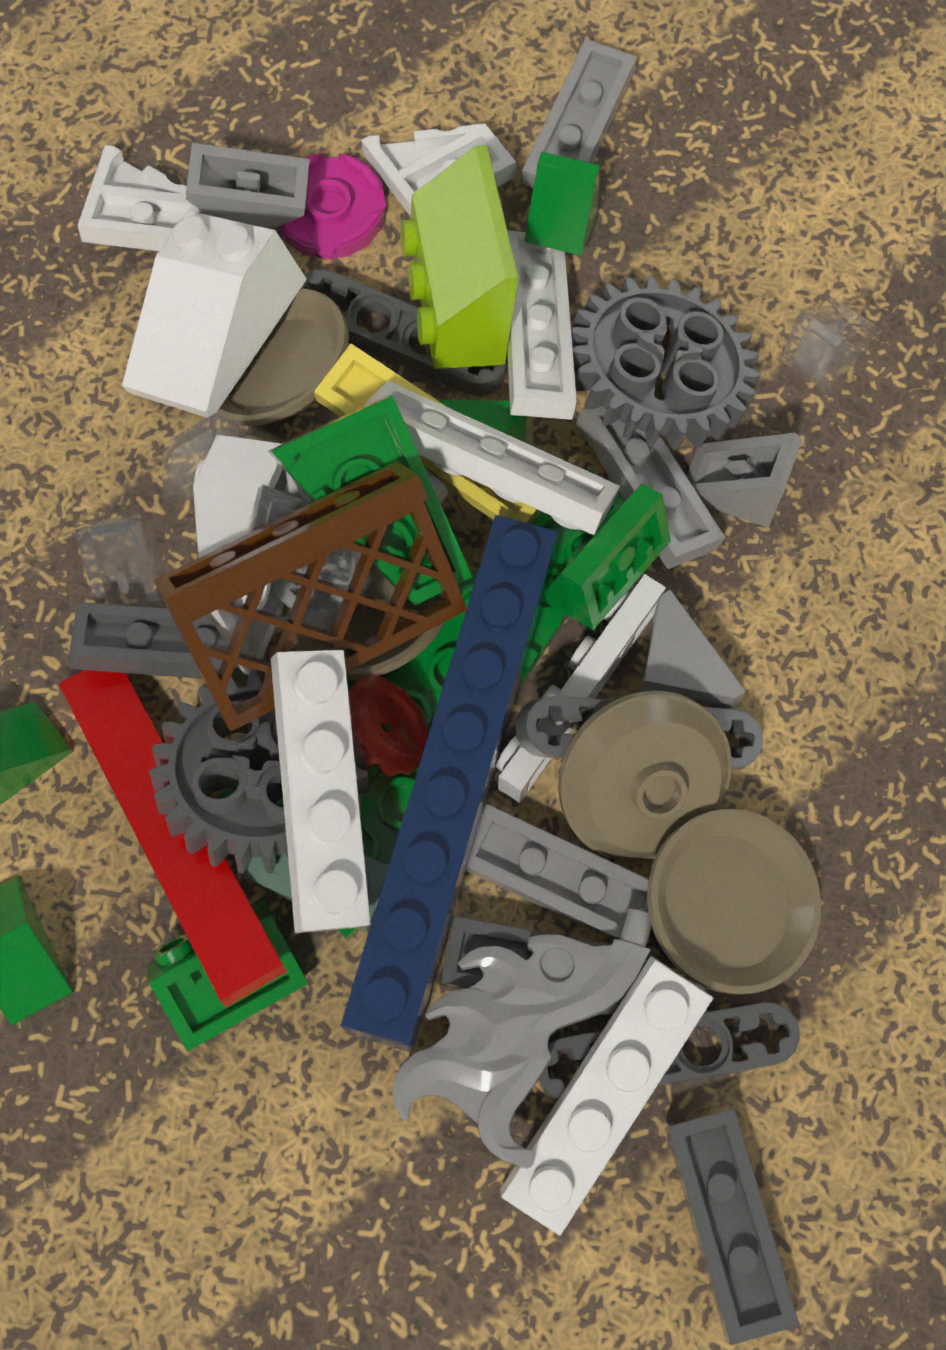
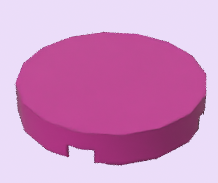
[276,153,386,260]

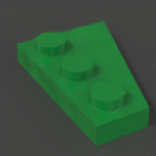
[268,395,472,606]

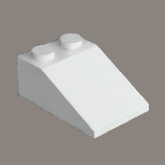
[122,211,307,419]
[193,435,312,675]

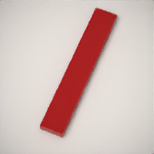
[58,670,287,1007]

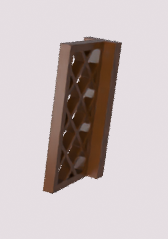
[153,461,467,731]

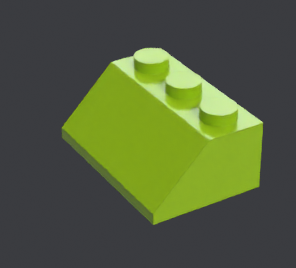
[400,145,518,369]

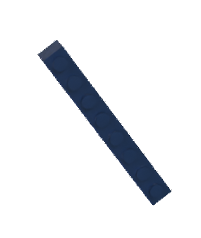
[340,515,558,1053]

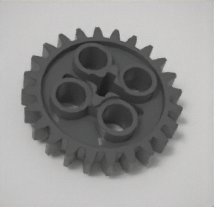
[571,276,761,450]
[150,670,370,874]

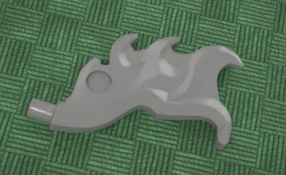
[392,909,652,1169]

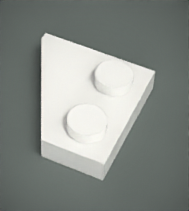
[361,124,516,216]
[77,145,207,251]

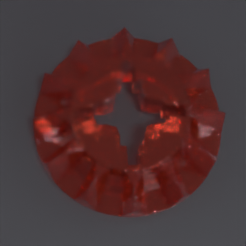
[348,676,429,777]

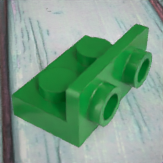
[544,483,671,630]
[147,901,308,1052]

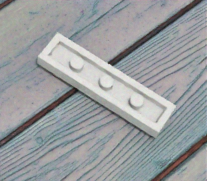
[507,231,577,420]
[363,380,620,535]
[495,574,666,805]
[271,650,371,933]
[500,956,713,1236]

